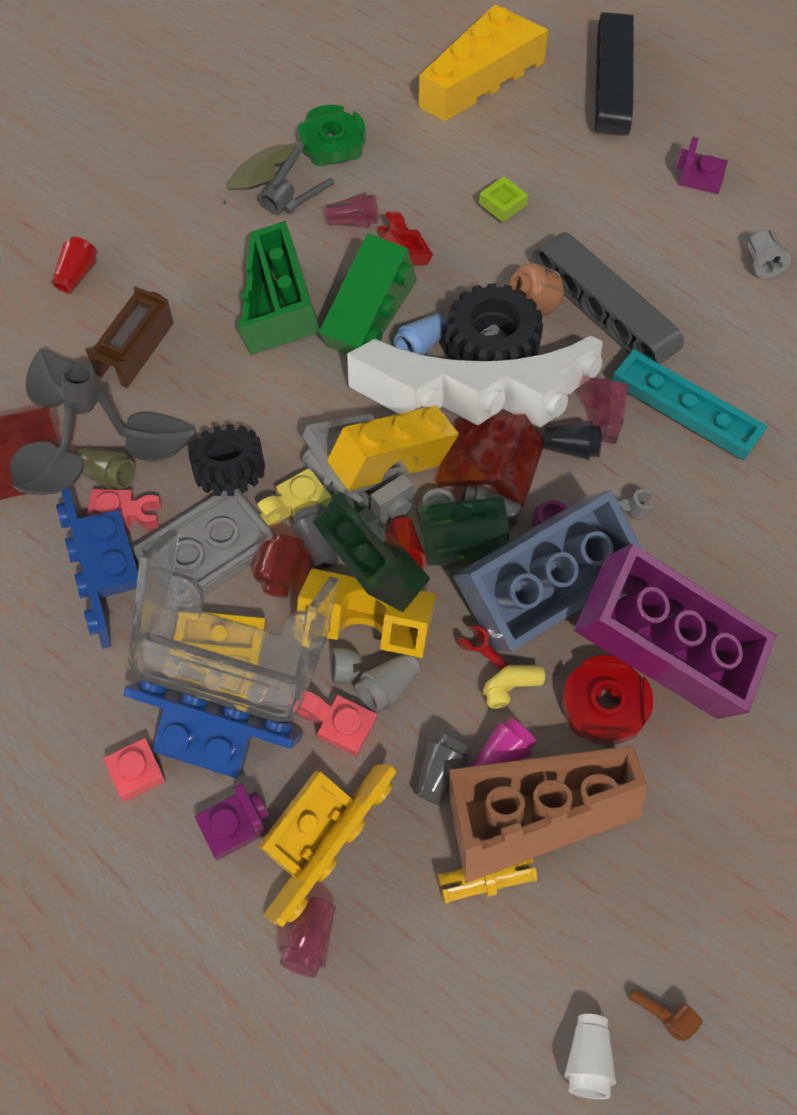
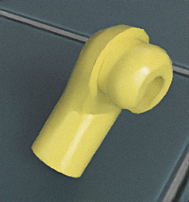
[483,665,545,709]

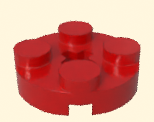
[562,655,653,745]

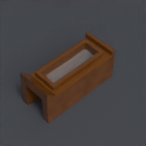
[85,286,174,388]

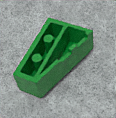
[238,221,320,355]

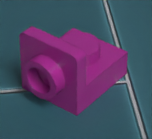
[676,137,728,194]
[194,783,269,861]

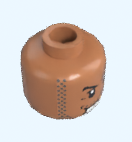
[509,263,564,316]

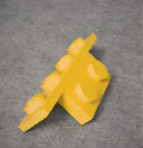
[257,764,397,927]

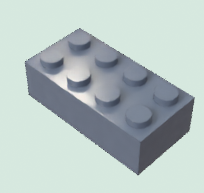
[453,490,643,652]

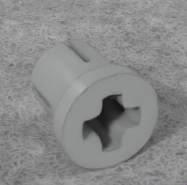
[747,230,791,279]

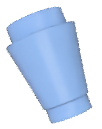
[394,313,447,356]

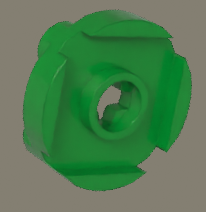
[298,105,366,166]

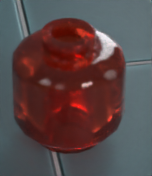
[253,534,312,598]

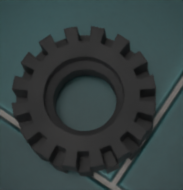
[188,424,266,496]

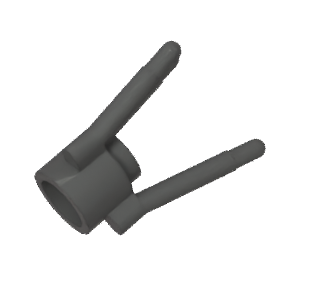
[259,142,334,215]

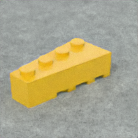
[418,4,549,121]

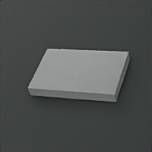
[131,489,280,614]

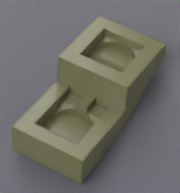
[228,143,297,189]

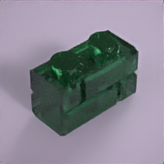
[420,496,509,566]

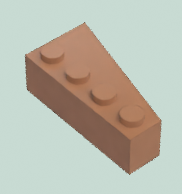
[449,746,647,883]

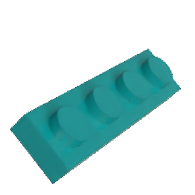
[611,349,768,461]

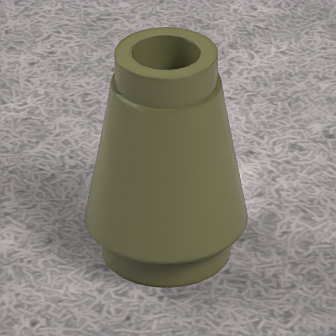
[75,448,135,490]

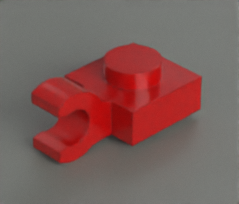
[378,211,433,266]

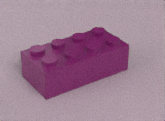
[573,543,777,719]

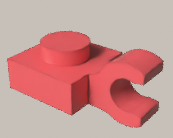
[295,690,377,757]

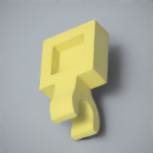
[257,468,332,528]

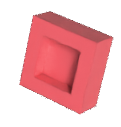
[103,738,166,802]

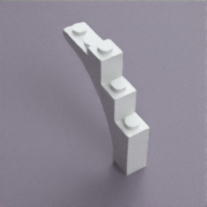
[347,336,603,428]

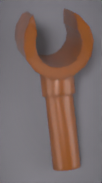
[629,988,702,1041]

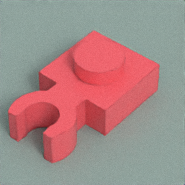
[87,489,162,533]

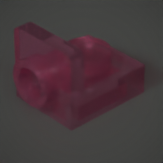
[583,378,628,444]

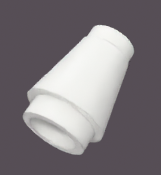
[564,1014,616,1099]

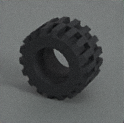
[445,283,544,361]

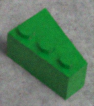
[319,233,417,355]

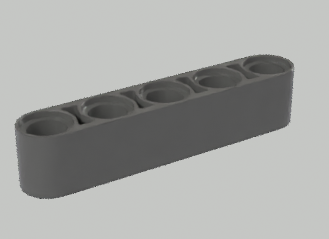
[532,232,684,364]

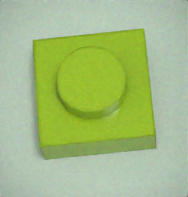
[479,176,529,222]

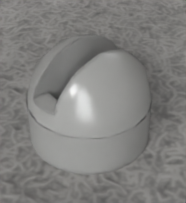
[331,648,363,683]

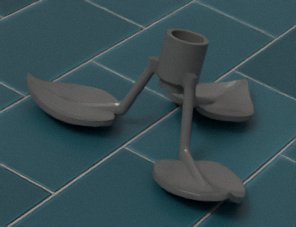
[10,348,196,495]

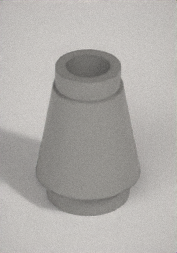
[355,654,421,713]

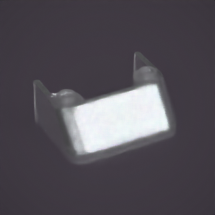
[128,530,339,722]

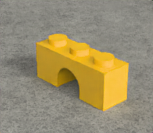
[327,405,459,491]
[295,568,437,658]

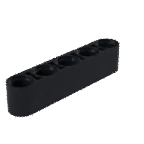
[595,12,634,135]

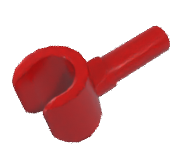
[457,625,510,670]

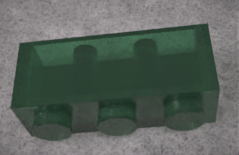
[313,491,430,612]

